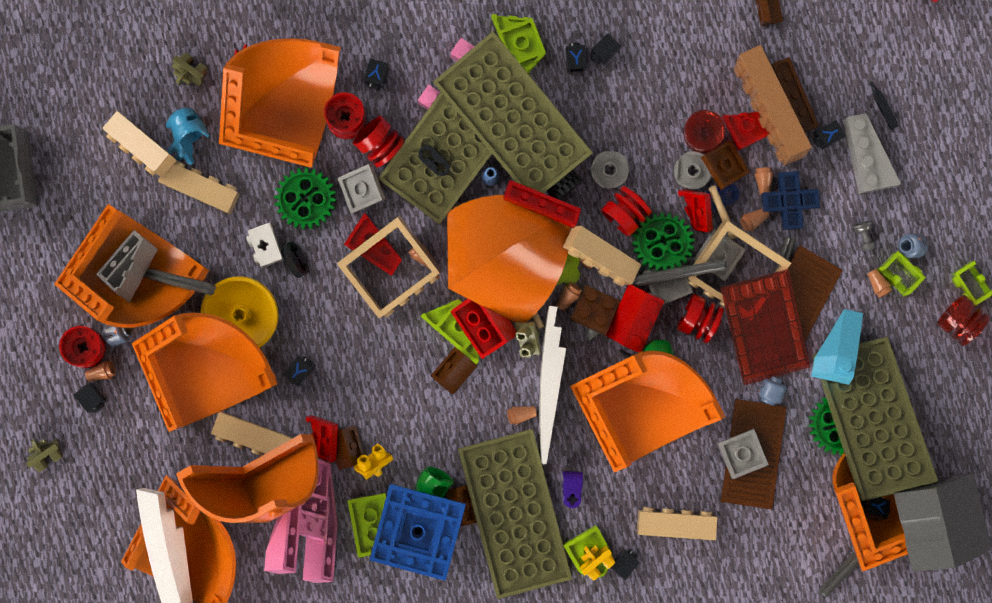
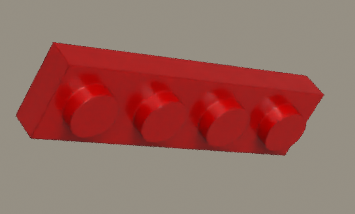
[503,180,581,228]

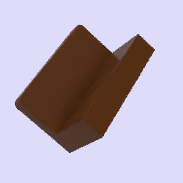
[756,0,783,26]
[430,347,477,395]
[336,425,365,470]
[443,485,477,527]

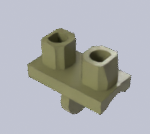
[172,52,208,88]
[515,322,541,357]
[26,438,63,472]

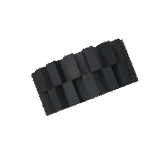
[547,170,582,200]

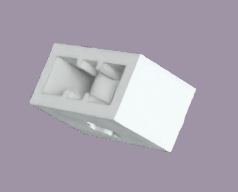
[246,223,284,268]

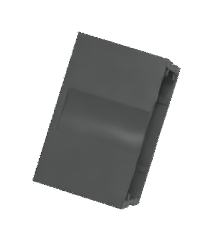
[0,124,38,212]
[894,473,992,572]

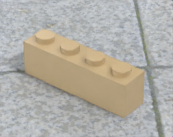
[102,111,177,178]
[158,161,240,215]
[563,226,642,286]
[211,412,293,456]
[637,507,717,540]

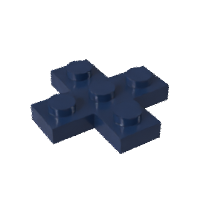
[761,171,820,230]

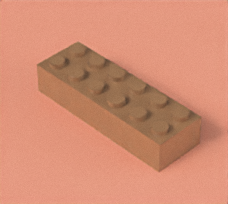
[734,45,812,166]

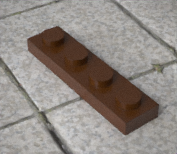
[771,57,819,133]

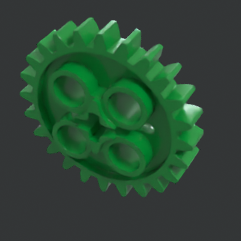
[274,167,337,230]
[632,212,695,272]
[807,397,844,456]

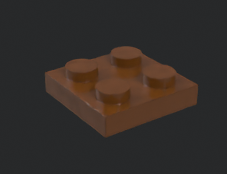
[701,140,750,190]
[570,285,620,335]

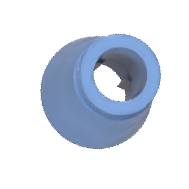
[481,167,500,186]

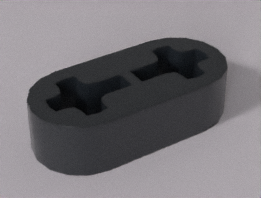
[418,145,450,176]
[281,242,309,278]

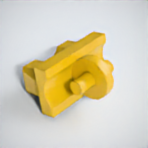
[354,444,393,480]
[579,545,615,580]

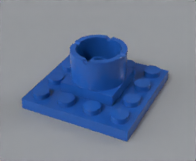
[369,483,466,581]

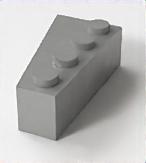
[843,113,901,194]

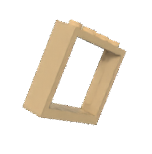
[337,216,442,318]
[687,219,791,320]

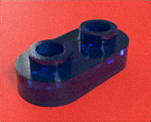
[706,184,740,210]

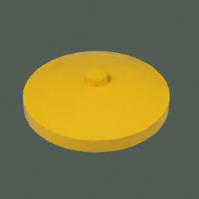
[201,276,279,348]

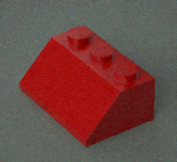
[606,284,665,353]
[450,299,517,359]

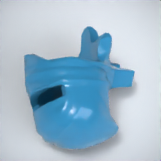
[166,107,210,165]

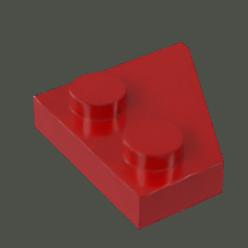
[678,189,713,232]
[306,415,338,462]

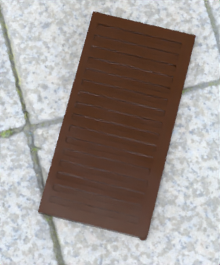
[751,245,843,361]
[720,398,786,510]

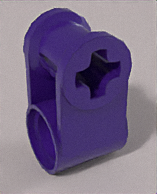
[562,471,583,508]

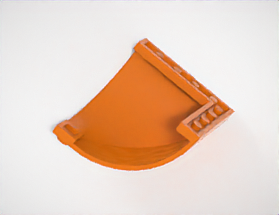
[219,38,341,168]
[447,195,570,323]
[54,204,210,328]
[132,313,278,432]
[570,351,726,472]
[176,434,319,523]
[832,453,908,572]
[121,475,236,603]

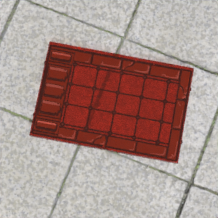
[720,269,810,385]

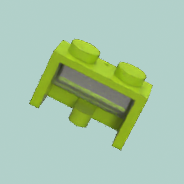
[878,251,926,296]
[951,261,992,306]

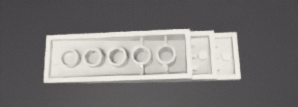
[539,306,566,464]
[136,488,193,603]

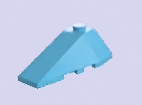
[811,309,863,385]

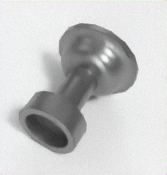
[851,220,877,251]

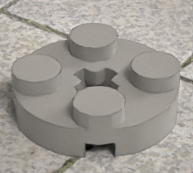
[591,151,629,189]
[673,151,711,190]

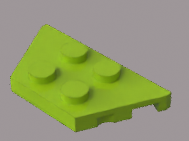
[491,14,546,73]
[420,299,480,364]

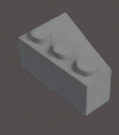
[96,230,158,303]

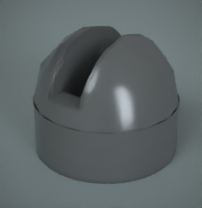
[586,328,602,341]

